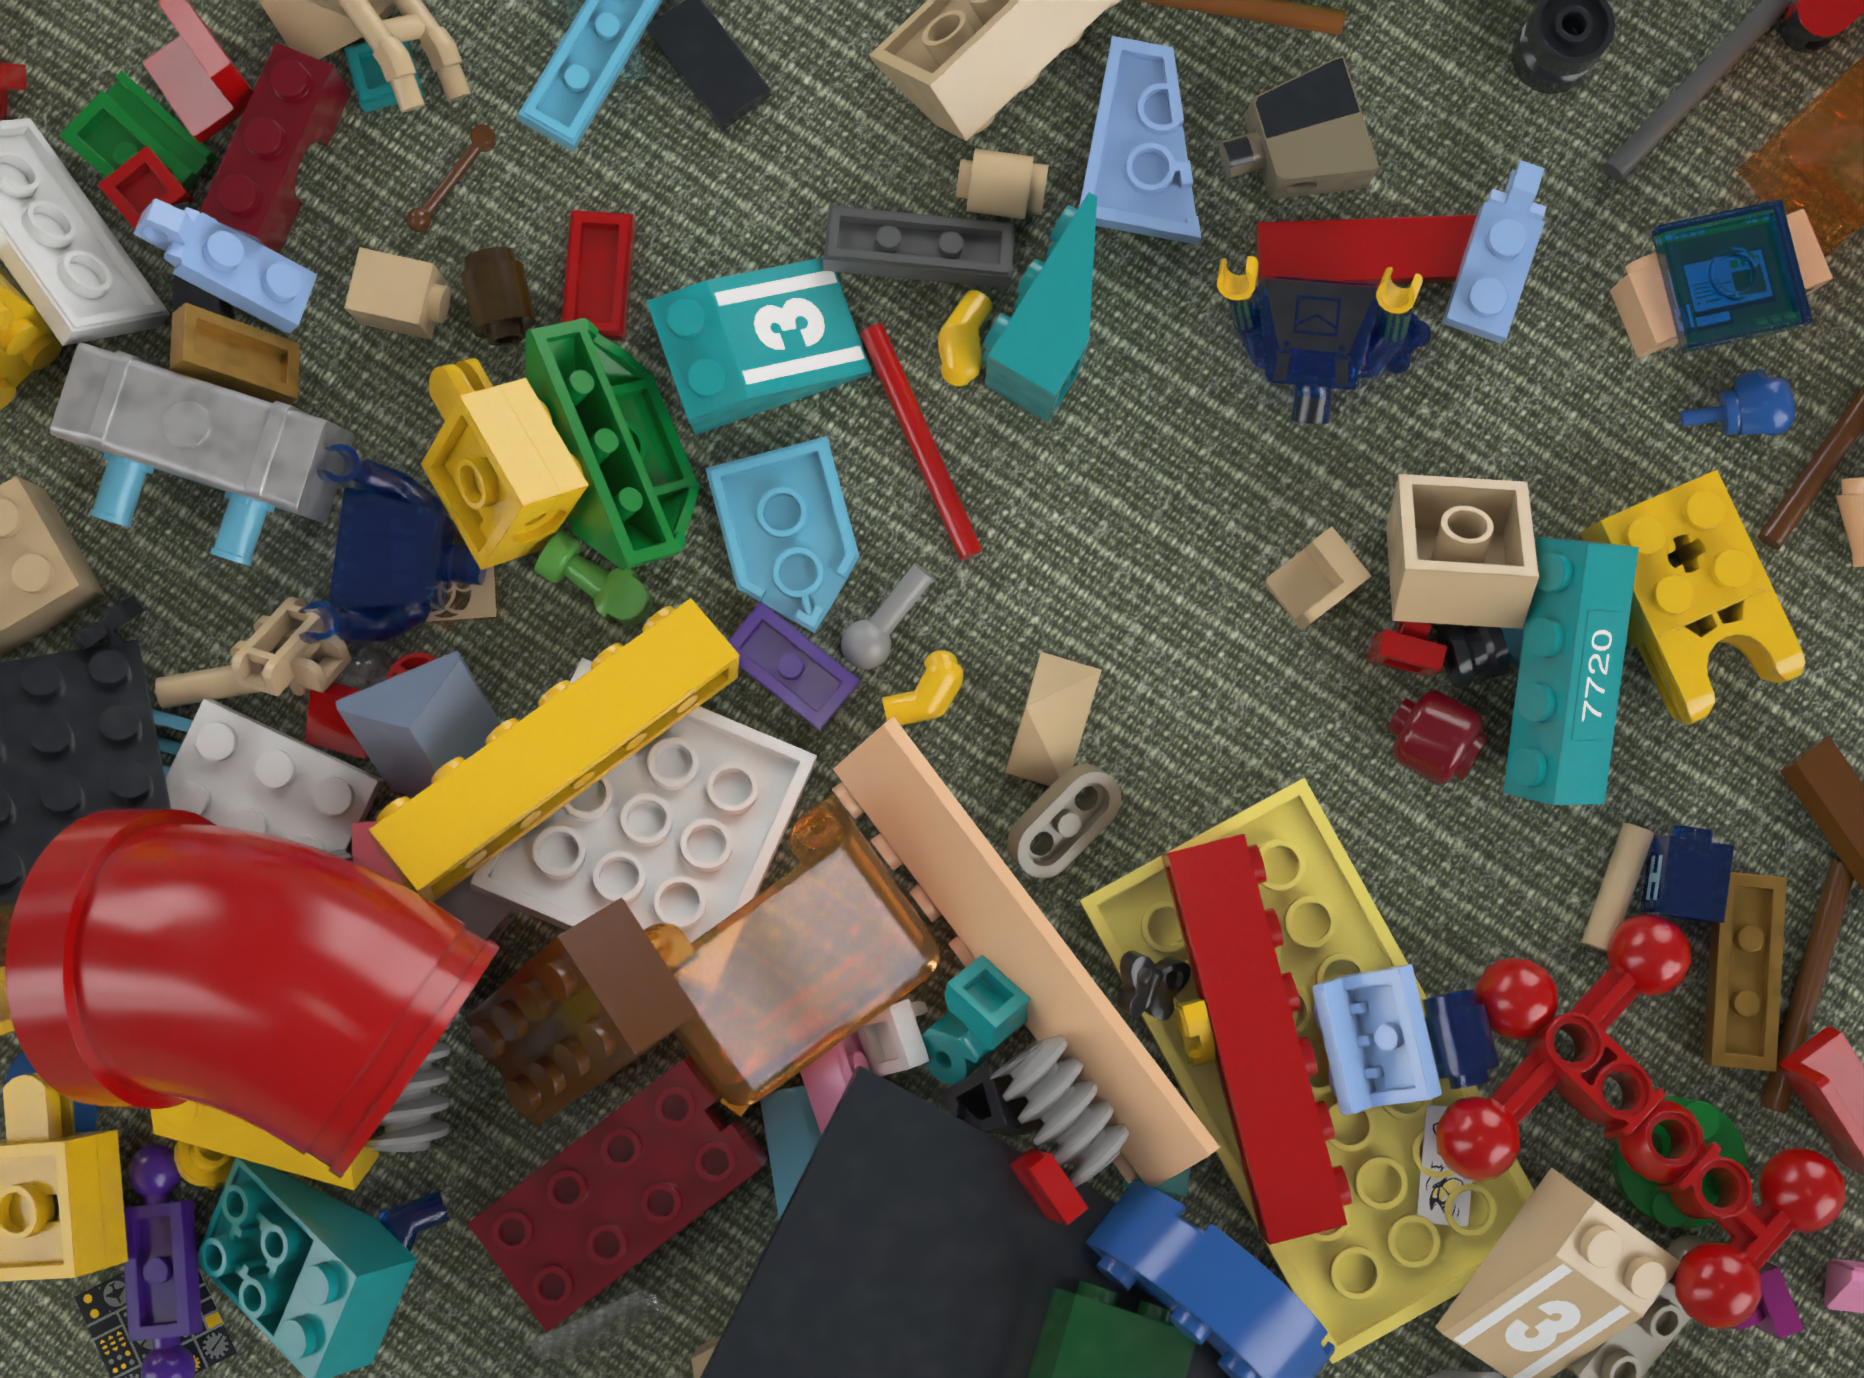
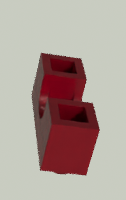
[199,42,352,254]

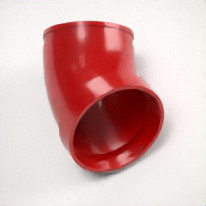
[5,809,500,1178]

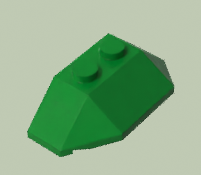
[525,318,700,570]

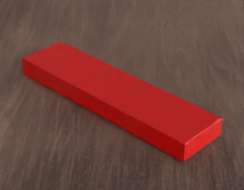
[1255,215,1477,289]

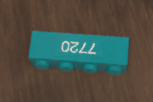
[1503,537,1639,805]

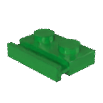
[59,70,219,192]

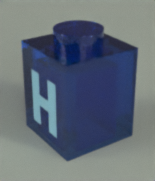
[1640,825,1734,923]

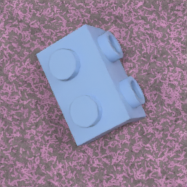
[1312,964,1442,1115]

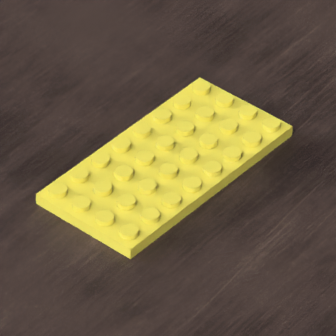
[1078,778,1534,1364]

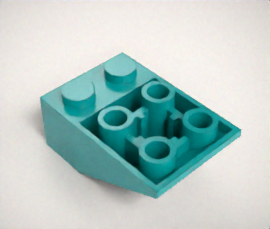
[981,192,1097,423]
[197,1157,417,1378]

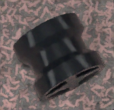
[1438,624,1510,688]

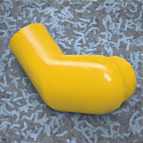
[938,290,993,387]
[882,650,963,726]

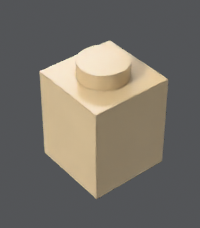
[344,247,451,340]

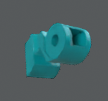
[922,955,1031,1085]

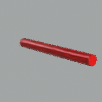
[860,323,983,561]

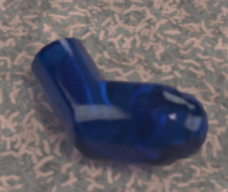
[379,1190,450,1252]

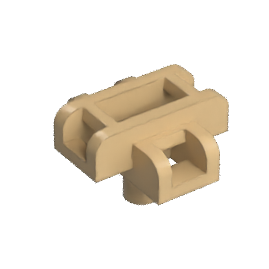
[230,596,352,696]

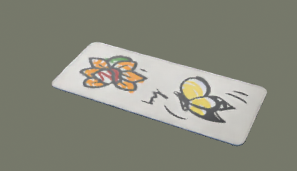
[1417,1105,1472,1227]

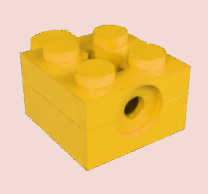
[421,358,588,570]
[0,1073,128,1282]

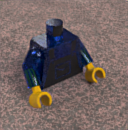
[1217,256,1423,424]

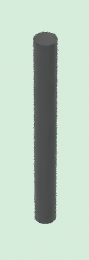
[1603,0,1789,182]

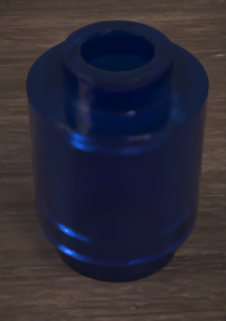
[1422,988,1500,1089]

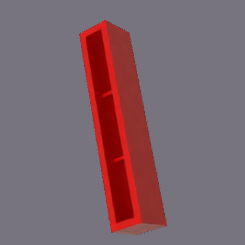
[1161,834,1352,1245]

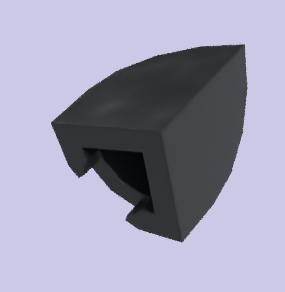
[940,1065,1044,1137]

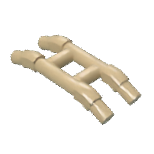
[337,0,471,113]

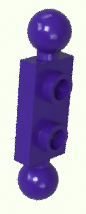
[124,1144,203,1378]

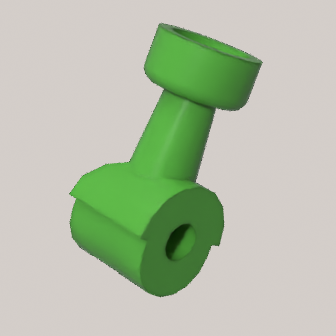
[534,529,653,626]

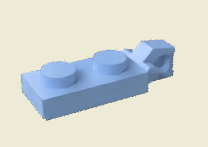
[1442,160,1546,344]
[133,198,318,333]

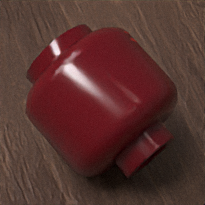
[1387,690,1489,785]

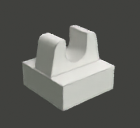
[853,999,930,1076]

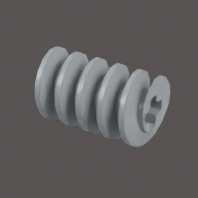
[365,1022,451,1152]
[990,1035,1129,1188]

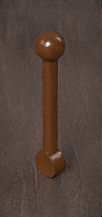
[406,125,497,232]

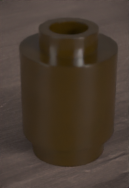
[461,247,536,346]

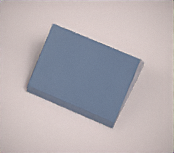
[336,650,501,797]

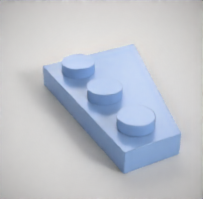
[1079,36,1201,245]

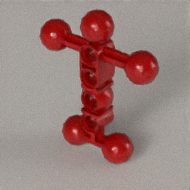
[1436,914,1846,1330]

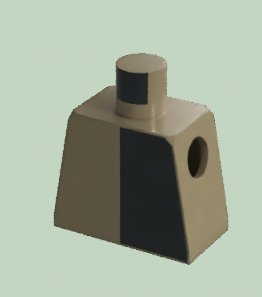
[1219,56,1379,199]

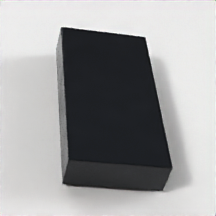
[647,0,771,131]

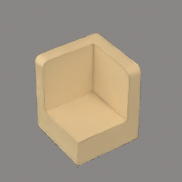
[1265,526,1372,631]

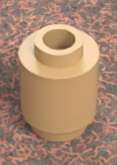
[956,148,1049,220]

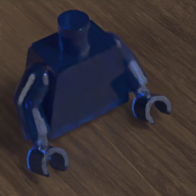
[298,444,487,644]

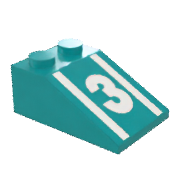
[646,258,872,435]

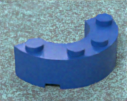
[1085,1181,1335,1378]

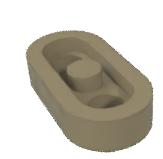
[1007,764,1121,878]

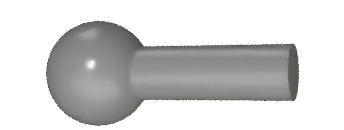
[841,563,934,669]

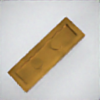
[1703,871,1787,1072]

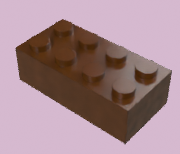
[465,897,699,1127]

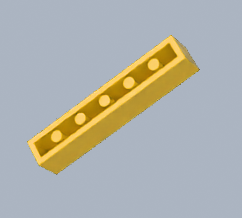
[369,598,740,902]

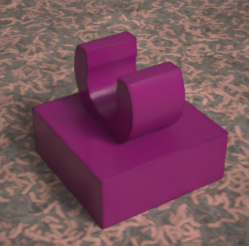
[1734,1262,1804,1339]

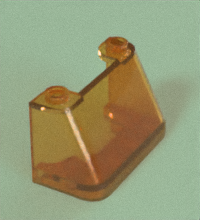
[644,794,940,1106]

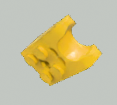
[1579,470,1805,725]

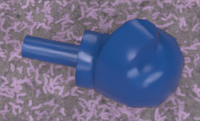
[1680,369,1795,436]

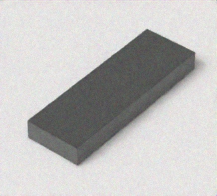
[823,205,1015,289]

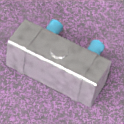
[50,343,353,566]

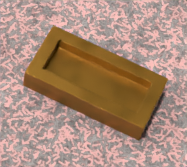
[169,303,300,405]

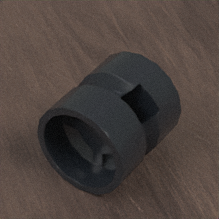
[1511,0,1616,94]

